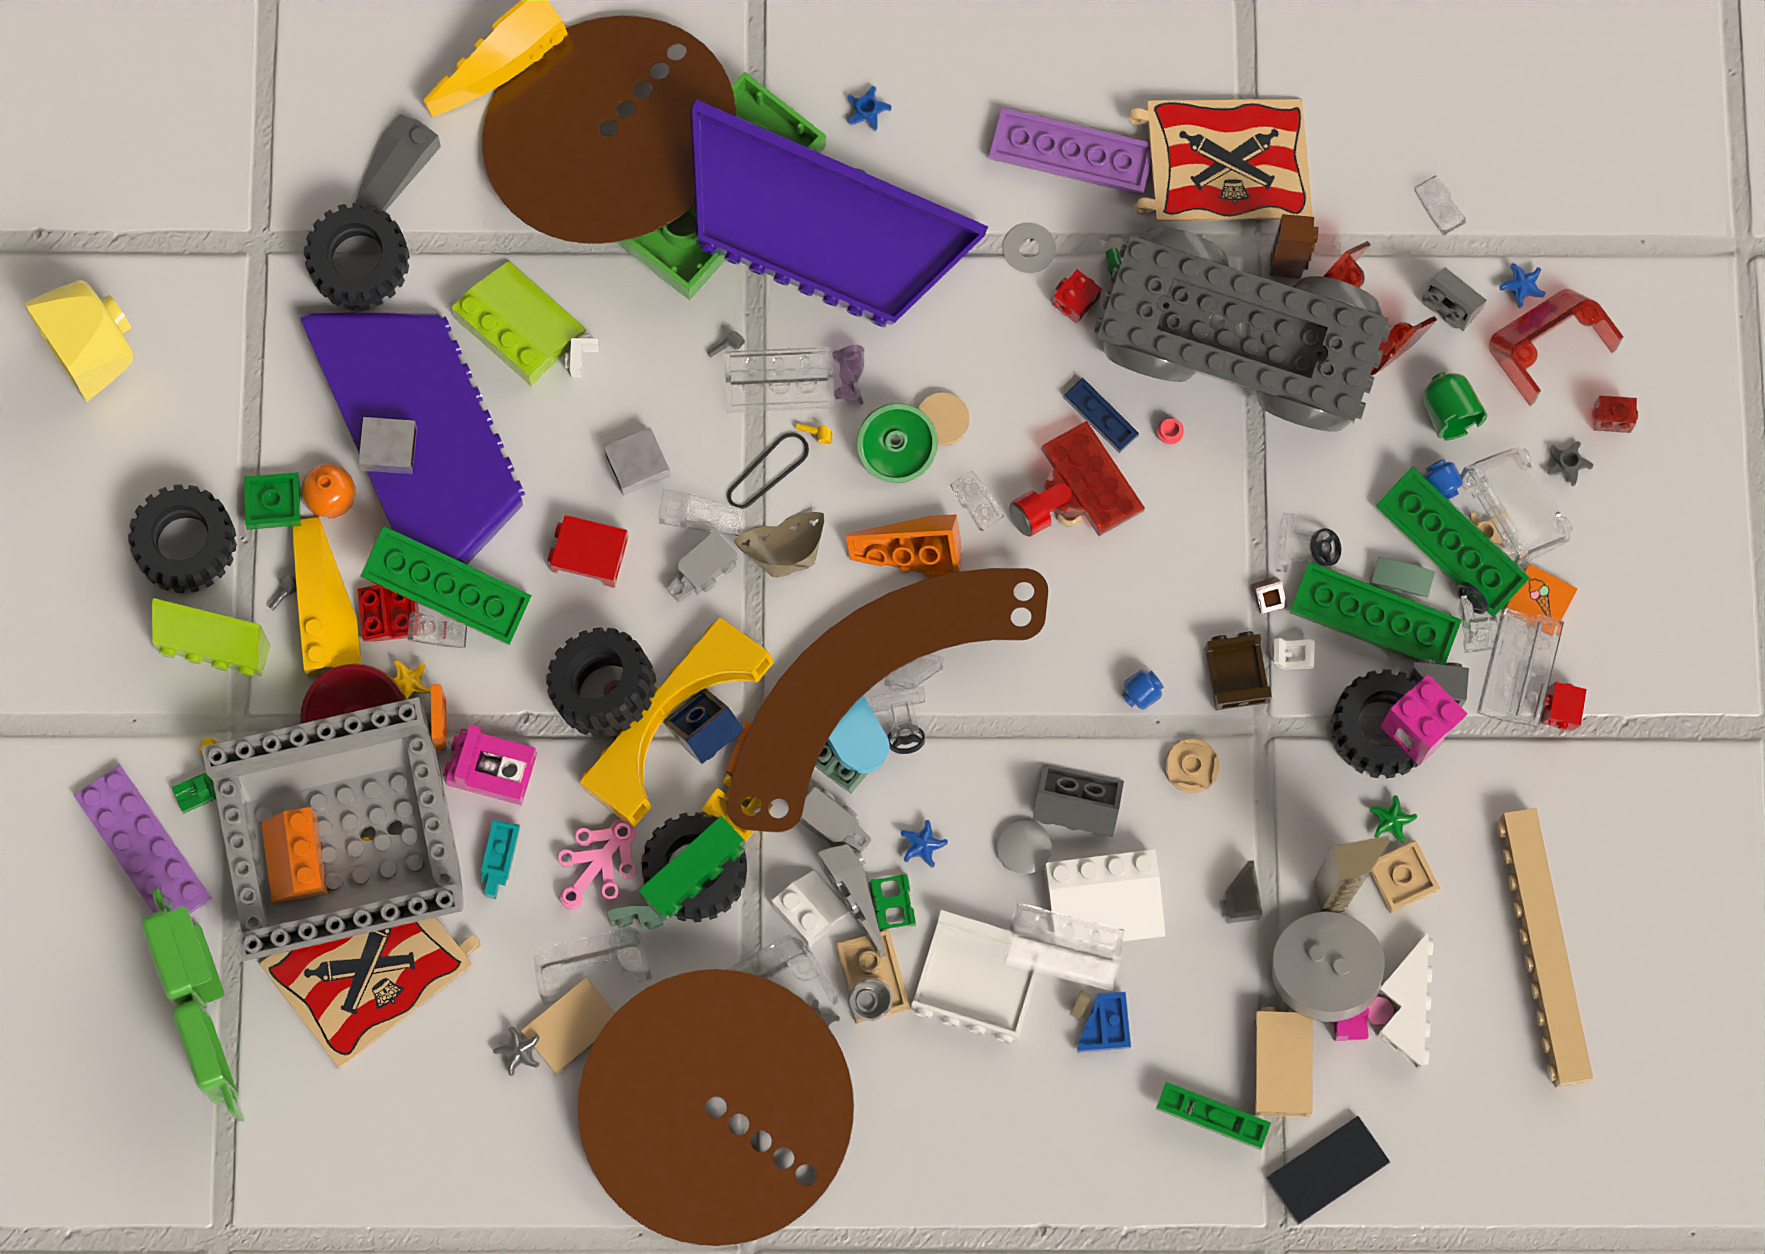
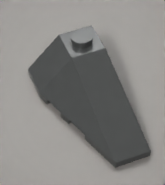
[355,114,441,212]

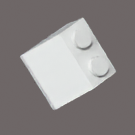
[772,870,850,948]

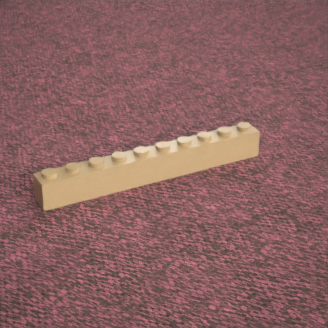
[1497,808,1593,1088]

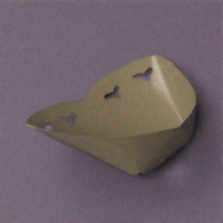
[734,512,824,578]

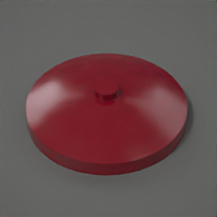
[300,663,407,724]

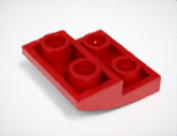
[357,585,422,642]

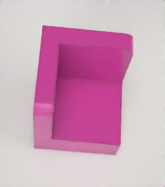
[1334,1008,1370,1041]

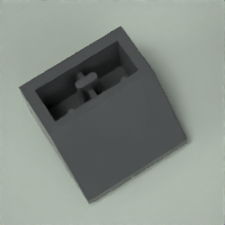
[1422,267,1487,331]
[1407,659,1469,707]

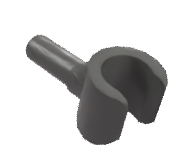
[708,331,745,357]
[268,574,297,611]

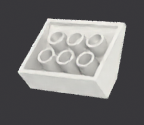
[1044,849,1165,950]

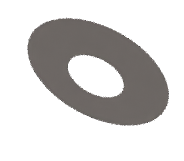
[1003,223,1056,273]

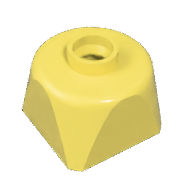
[23,280,135,402]

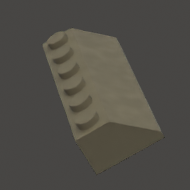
[1314,836,1390,913]

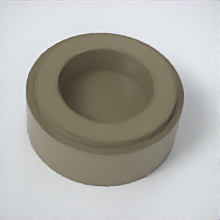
[1069,990,1091,1019]

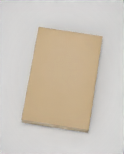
[835,929,910,1024]
[521,978,615,1075]

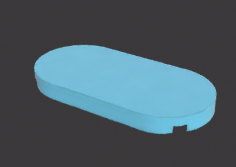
[827,695,889,774]

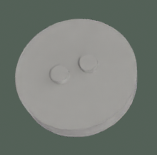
[1271,912,1385,1022]

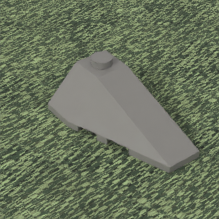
[818,844,885,959]

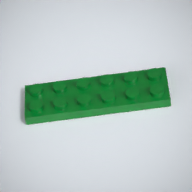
[1376,466,1532,617]
[360,526,532,645]
[1289,562,1462,665]

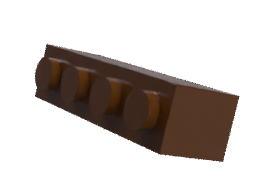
[1269,214,1319,279]

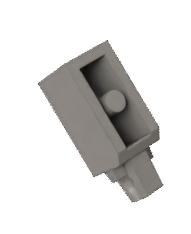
[667,530,737,602]
[799,787,871,853]

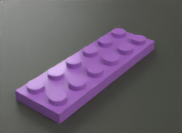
[989,108,1151,196]
[74,765,212,914]

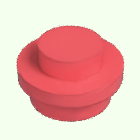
[1157,418,1184,445]

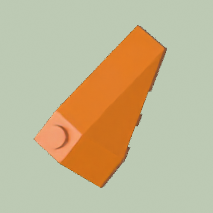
[846,514,961,578]

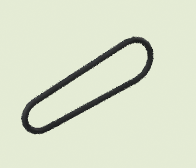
[727,433,809,509]

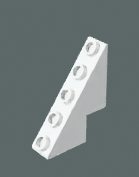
[1377,933,1433,1070]

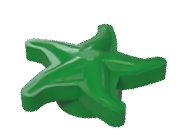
[1369,795,1417,843]

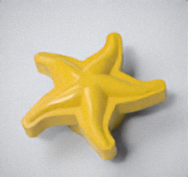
[393,660,431,700]

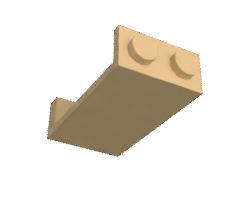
[1254,1007,1313,1117]

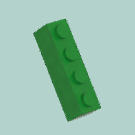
[639,816,745,920]

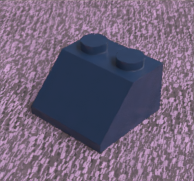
[663,689,744,764]

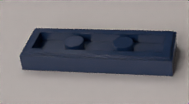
[1063,378,1139,453]

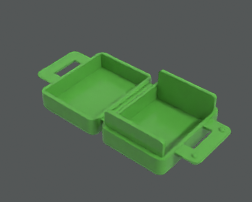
[141,886,245,1121]

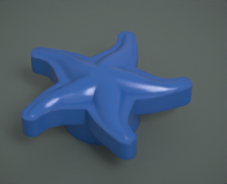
[847,86,892,131]
[1499,263,1546,308]
[901,820,948,868]

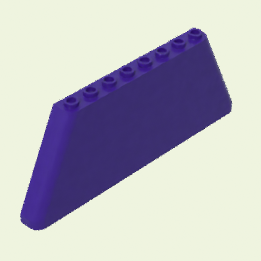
[690,100,989,327]
[299,312,525,565]

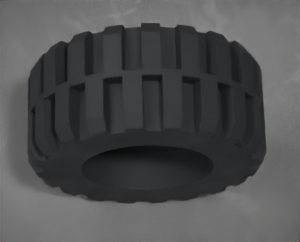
[304,202,410,310]
[128,484,237,593]
[546,627,656,737]
[1331,669,1420,779]
[641,812,747,923]

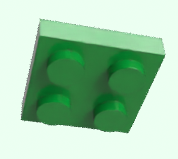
[244,472,301,530]

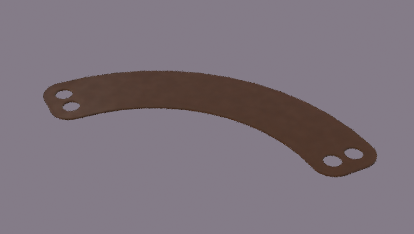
[727,568,1049,833]

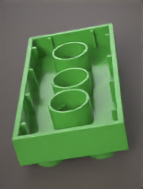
[616,72,826,301]

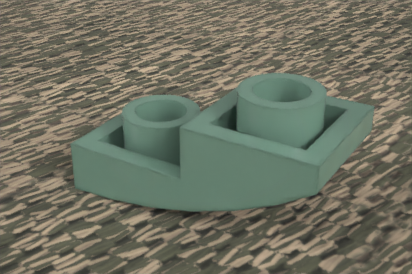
[1372,556,1435,598]
[815,742,868,794]
[607,906,668,930]

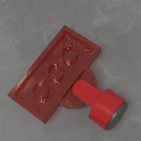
[1009,421,1145,537]

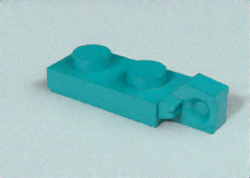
[481,820,521,899]

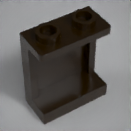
[1205,631,1272,711]

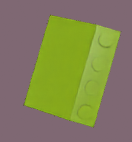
[451,261,586,386]
[152,598,271,678]

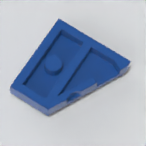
[1077,992,1131,1053]

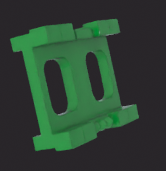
[870,874,916,931]

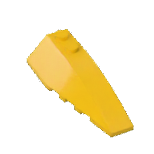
[423,0,567,117]
[293,517,362,678]

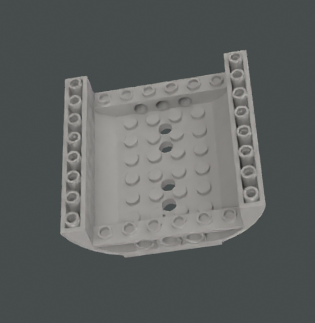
[201,697,464,962]

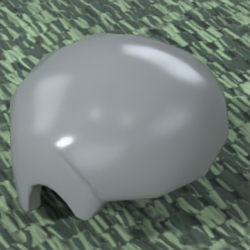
[848,978,893,1021]

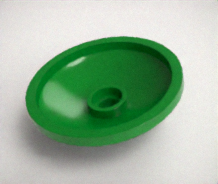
[857,403,938,483]

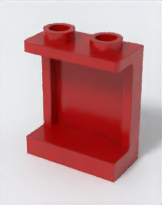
[547,515,629,588]

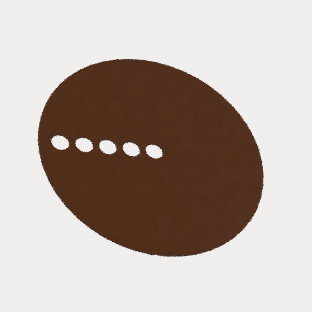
[482,16,736,244]
[578,969,854,1246]

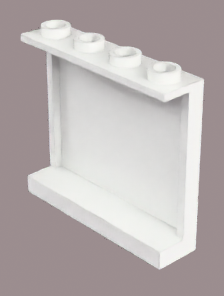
[911,910,1048,1044]

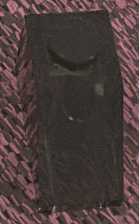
[1219,860,1263,924]

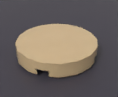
[919,393,969,446]
[1165,738,1220,793]

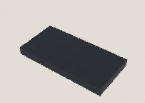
[1266,1116,1390,1225]

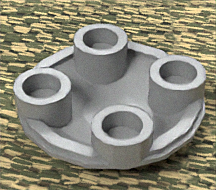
[997,820,1052,874]

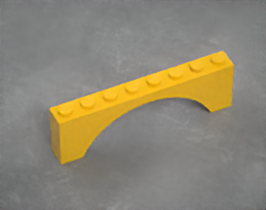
[579,617,774,828]

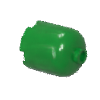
[1422,372,1488,441]

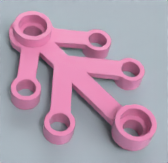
[558,819,637,910]

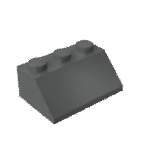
[1032,764,1124,837]

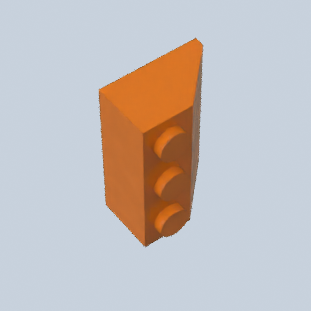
[261,807,327,904]

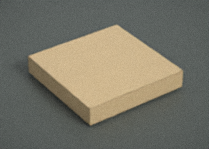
[1370,840,1441,913]

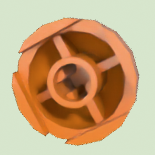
[302,463,356,519]

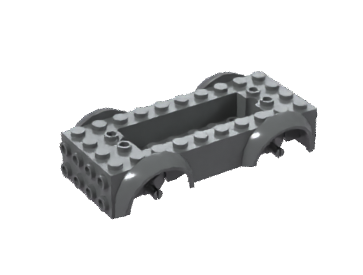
[1094,227,1392,432]

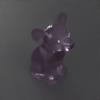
[832,345,865,405]

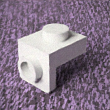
[565,335,599,377]
[1271,638,1315,670]

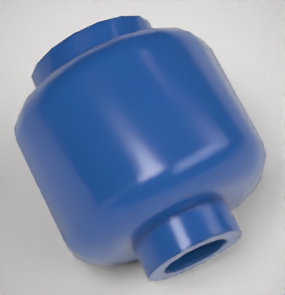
[1423,459,1463,499]
[1122,669,1164,710]

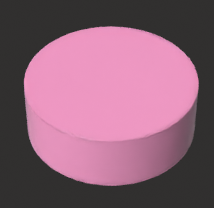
[1367,997,1394,1026]

